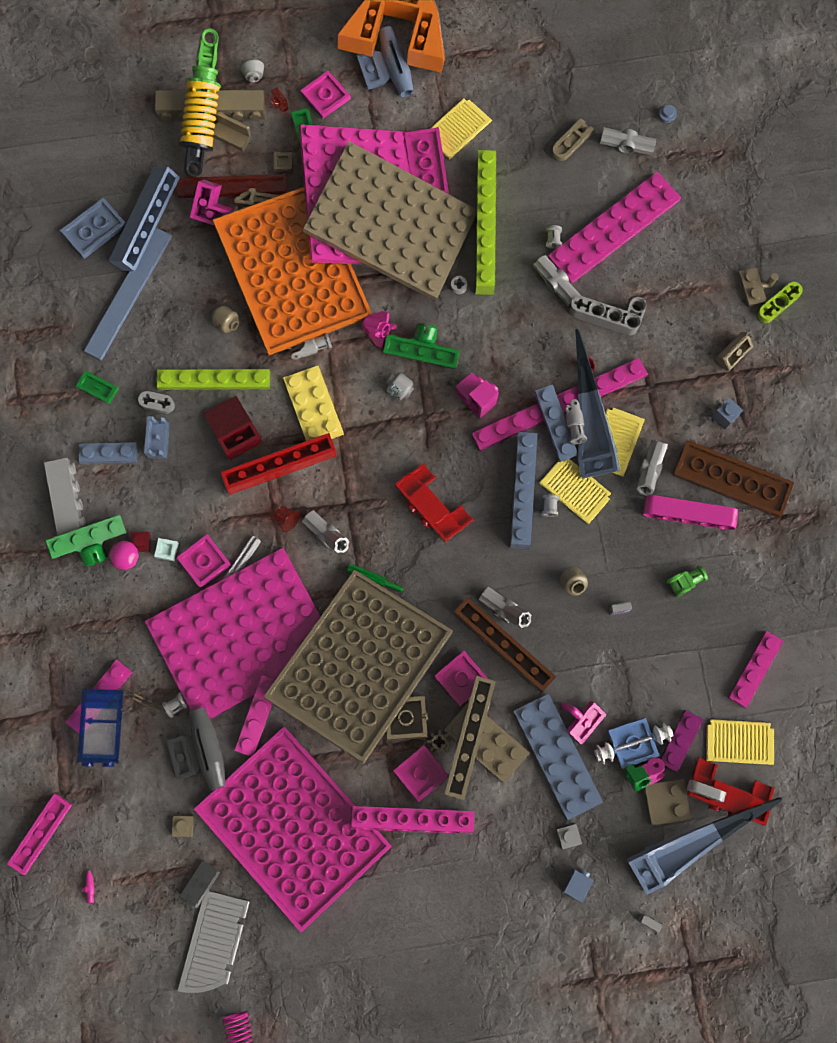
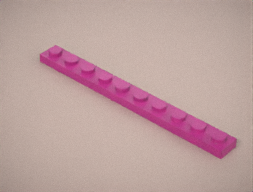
[472,358,648,452]

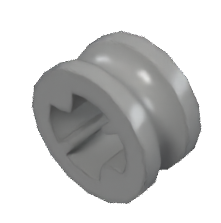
[451,276,467,295]

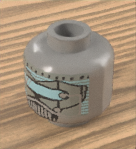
[386,373,414,401]

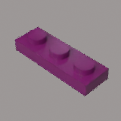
[661,710,704,773]

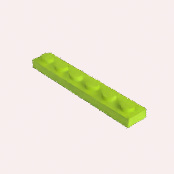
[157,369,270,390]

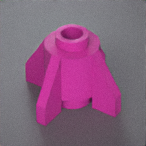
[362,311,397,348]

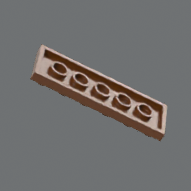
[673,440,794,518]

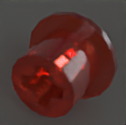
[274,506,300,532]

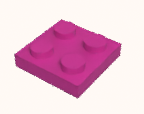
[300,71,351,119]
[176,534,231,588]
[434,651,488,707]
[393,745,449,802]

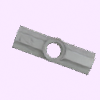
[600,127,656,156]
[533,255,581,307]

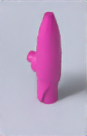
[82,871,94,903]

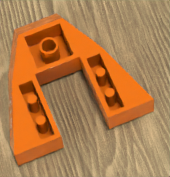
[338,0,445,73]

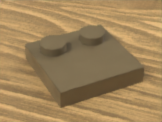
[644,779,691,825]

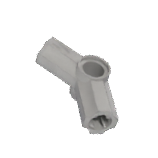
[637,439,668,496]
[302,510,349,553]
[478,586,532,628]

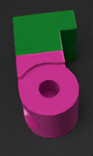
[625,758,665,792]

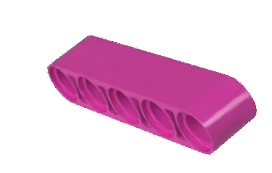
[643,495,738,530]

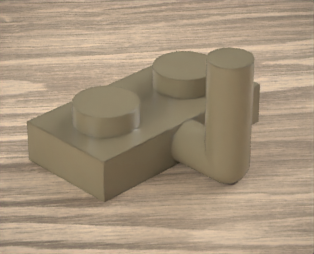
[738,268,778,308]

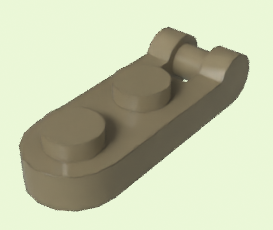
[552,118,595,161]

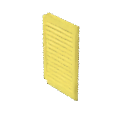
[431,98,492,160]
[605,407,645,477]
[539,459,611,524]
[706,719,774,765]

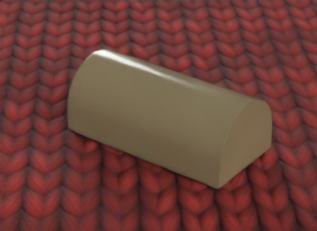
[716,332,753,371]

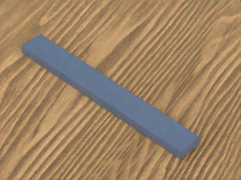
[84,228,172,361]

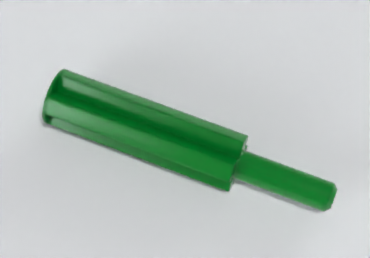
[346,563,403,592]

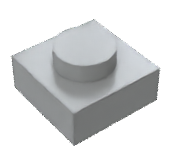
[556,824,582,849]

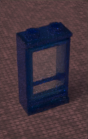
[77,689,124,767]

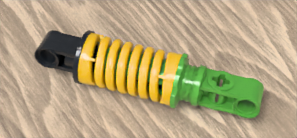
[178,29,221,178]

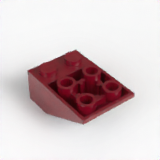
[203,396,263,461]

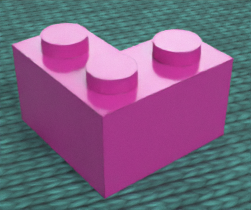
[190,180,234,225]
[455,373,499,419]

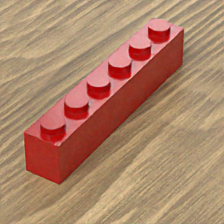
[221,433,337,495]

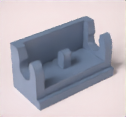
[144,416,170,459]

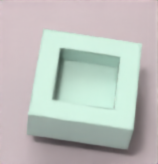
[154,538,179,561]

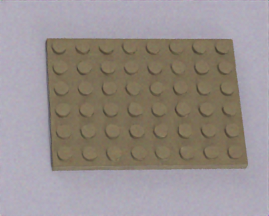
[302,141,477,301]
[264,570,452,764]

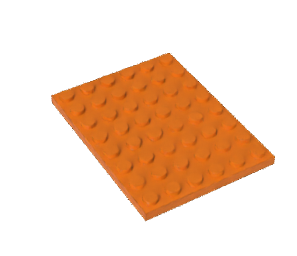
[213,187,372,356]

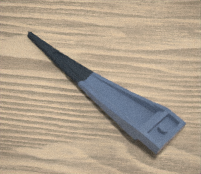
[575,328,620,479]
[627,797,782,895]

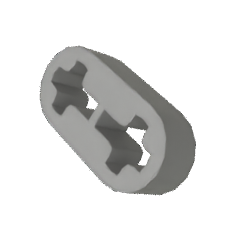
[138,391,175,414]
[686,780,726,803]

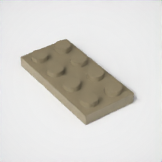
[444,700,530,783]

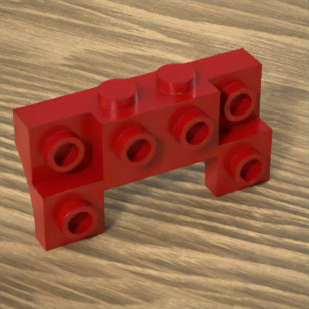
[395,463,474,543]
[687,757,775,826]

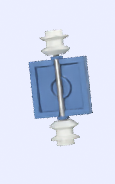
[594,718,673,769]

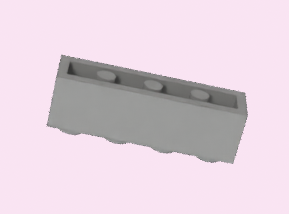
[44,458,87,536]

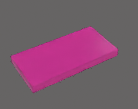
[404,127,449,194]

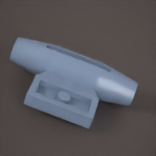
[357,26,414,97]

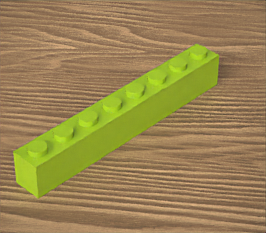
[475,150,496,295]

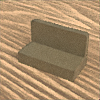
[212,112,252,152]

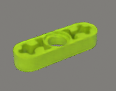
[757,282,803,323]

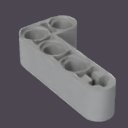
[569,296,647,336]

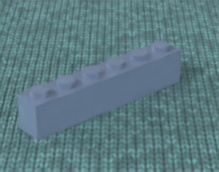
[108,167,180,271]
[510,432,537,550]

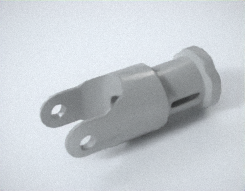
[288,333,332,359]
[566,399,587,445]

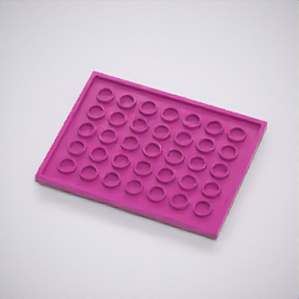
[299,125,410,264]
[145,548,321,719]
[194,726,392,933]

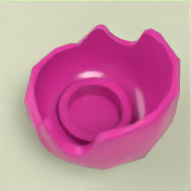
[108,541,139,571]

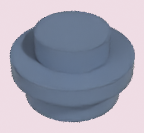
[659,105,677,123]

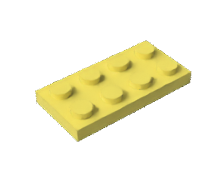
[283,366,344,441]

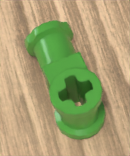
[666,565,708,598]

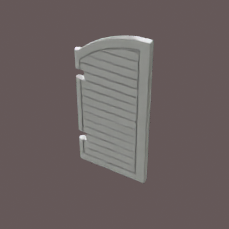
[178,891,250,993]

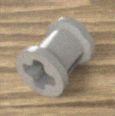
[546,225,562,249]
[541,494,559,517]
[162,693,189,718]

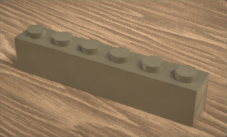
[155,90,265,121]
[444,676,496,800]

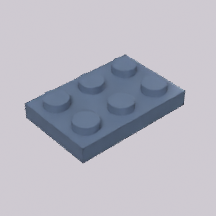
[60,197,126,259]

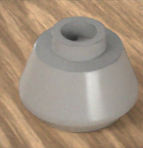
[240,58,264,83]

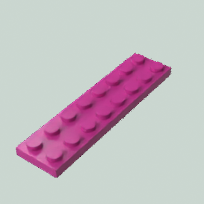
[548,172,681,284]

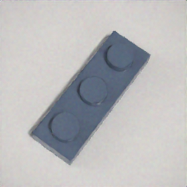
[79,442,138,464]

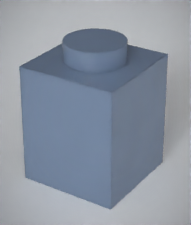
[712,398,743,430]
[562,868,594,902]

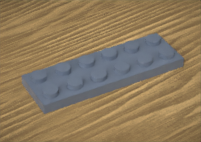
[513,694,603,820]

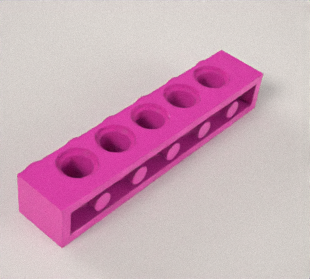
[350,806,474,834]

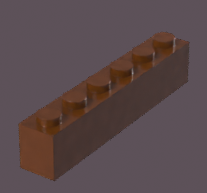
[453,597,556,694]

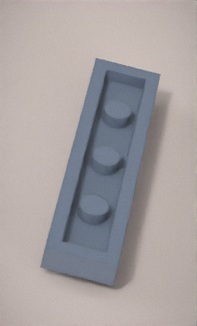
[534,384,578,462]

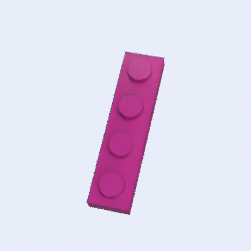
[728,631,784,708]
[65,659,133,735]
[234,675,276,756]
[7,793,73,875]

